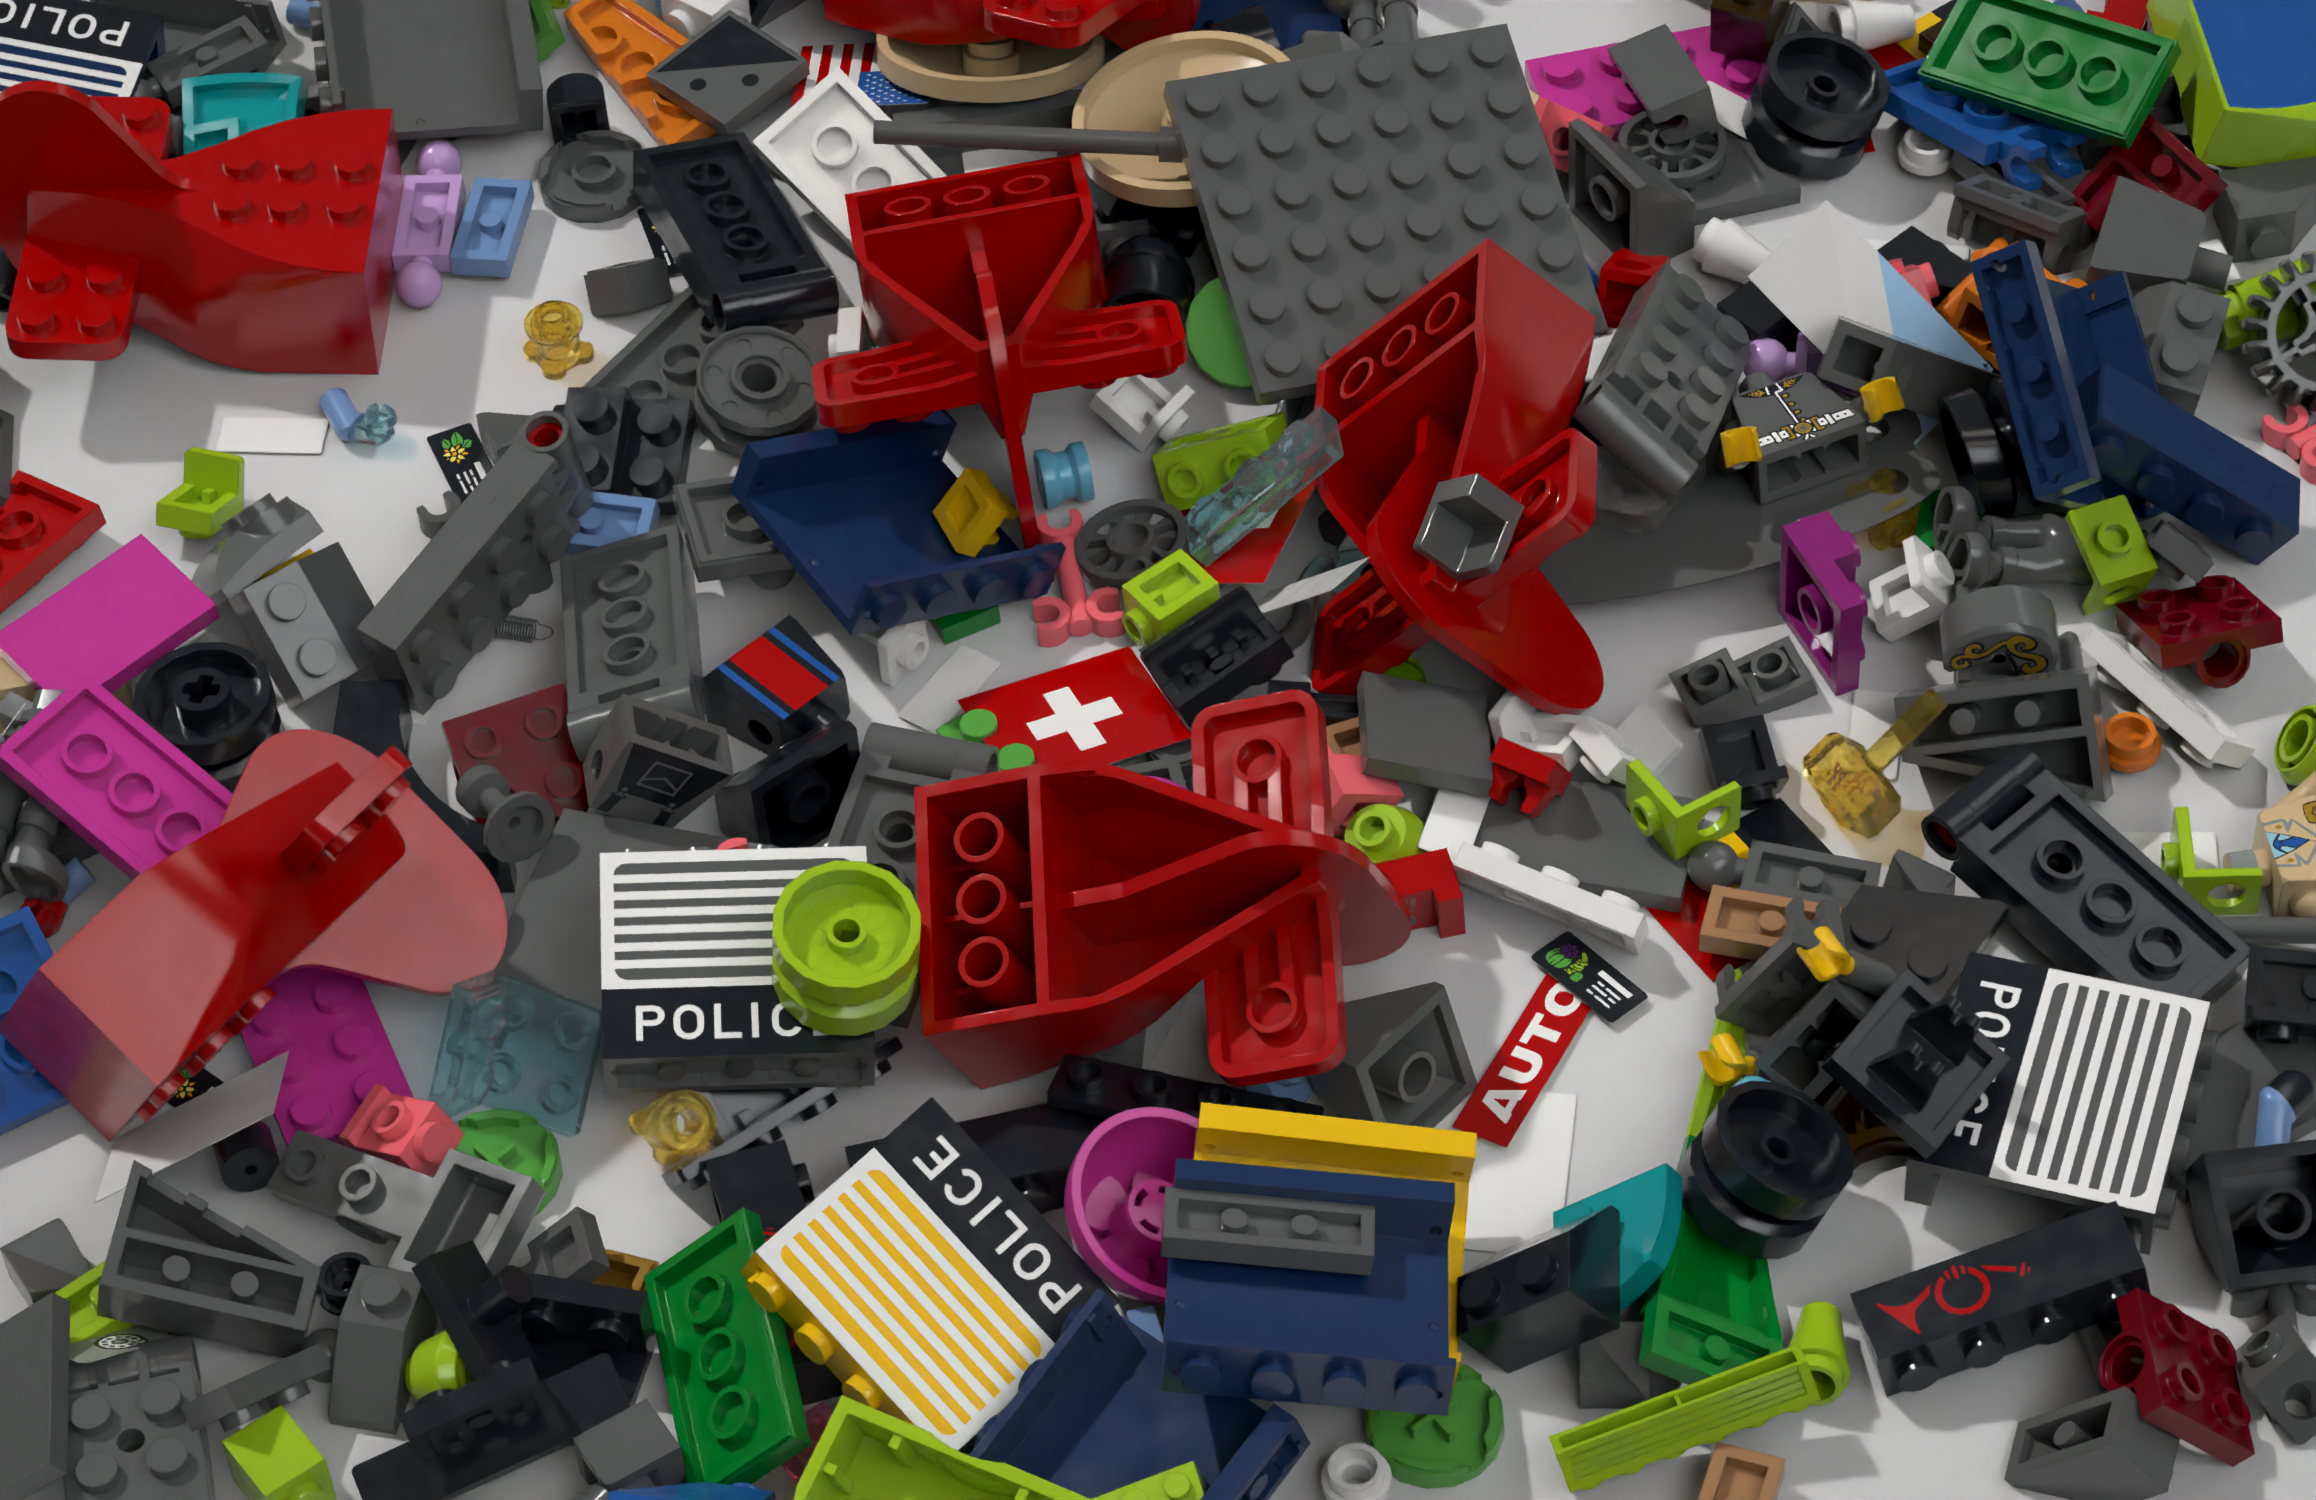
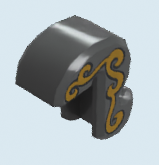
[1939,584,2084,676]

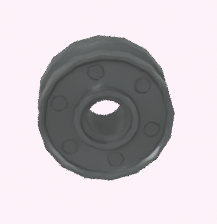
[694,326,818,457]

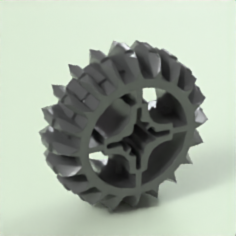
[2239,251,2316,416]

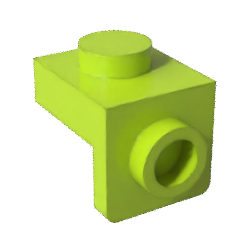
[156,447,245,539]

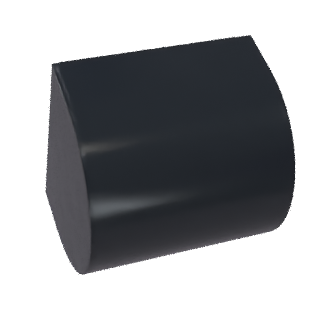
[546,73,610,146]

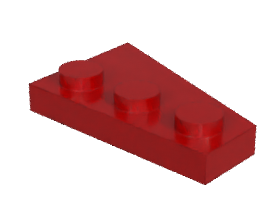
[0,470,107,614]

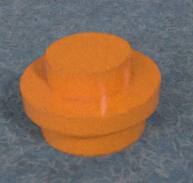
[2104,712,2162,773]

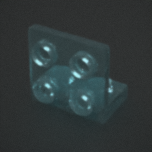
[428,970,602,1137]

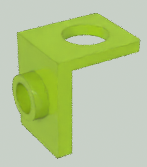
[2066,495,2158,616]
[1625,759,1742,861]
[2161,806,2264,915]

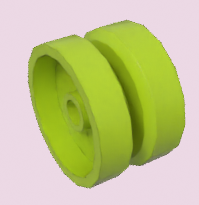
[772,860,921,1036]

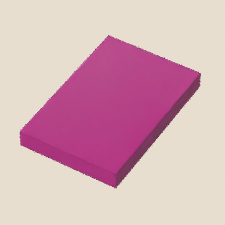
[0,534,220,694]

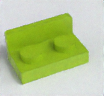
[1151,411,1290,511]

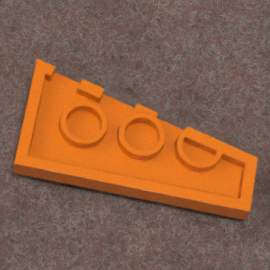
[564,0,716,146]

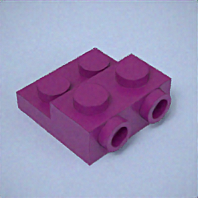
[1778,510,1868,697]

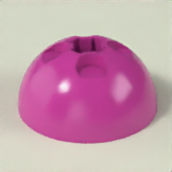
[1064,1107,1198,1306]

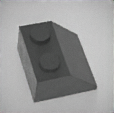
[2131,281,2231,415]
[228,542,374,709]

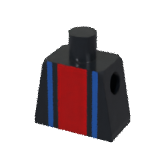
[703,615,850,756]

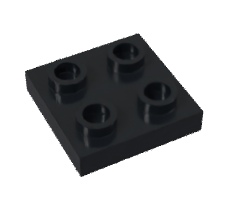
[1821,967,2011,1159]

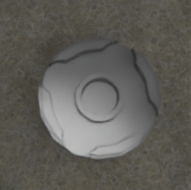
[537,130,641,223]

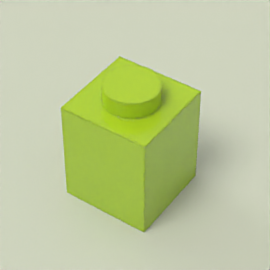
[221,1405,336,1500]

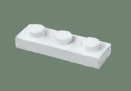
[2080,627,2255,769]
[1453,841,1649,955]

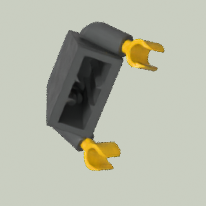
[1715,371,1905,505]
[1697,926,1897,1100]

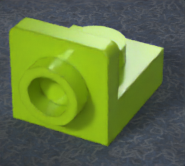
[1121,549,1221,647]

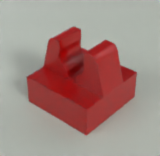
[1489,737,1572,819]

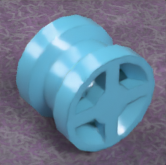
[1033,441,1095,510]

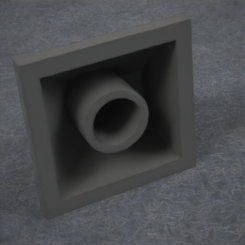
[1569,118,1697,259]
[1309,982,1478,1128]

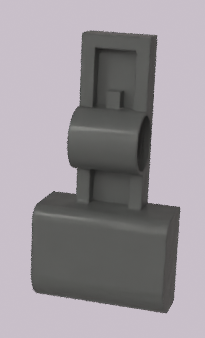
[266,1129,546,1276]

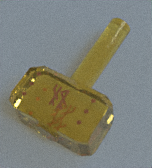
[1802,688,1947,839]

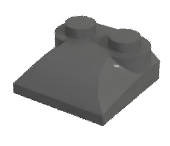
[191,493,324,606]

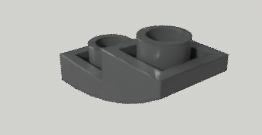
[1668,636,1818,726]

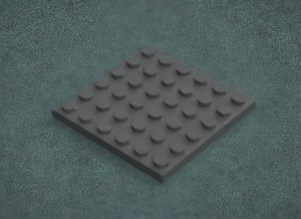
[1163,23,1608,405]

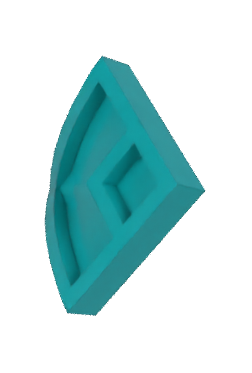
[182,73,308,155]
[1553,1163,1683,1312]

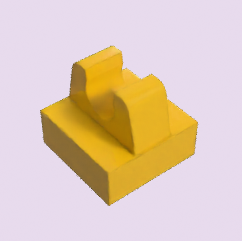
[932,467,1018,558]

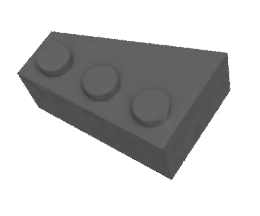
[1893,666,2113,803]
[97,1160,321,1358]

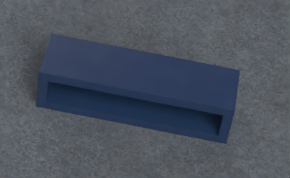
[2076,363,2300,565]

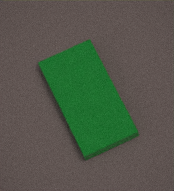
[1917,0,2182,150]
[644,1207,811,1485]

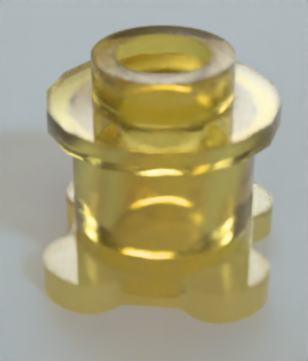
[523,300,594,380]
[1844,467,1921,551]
[629,1089,717,1165]

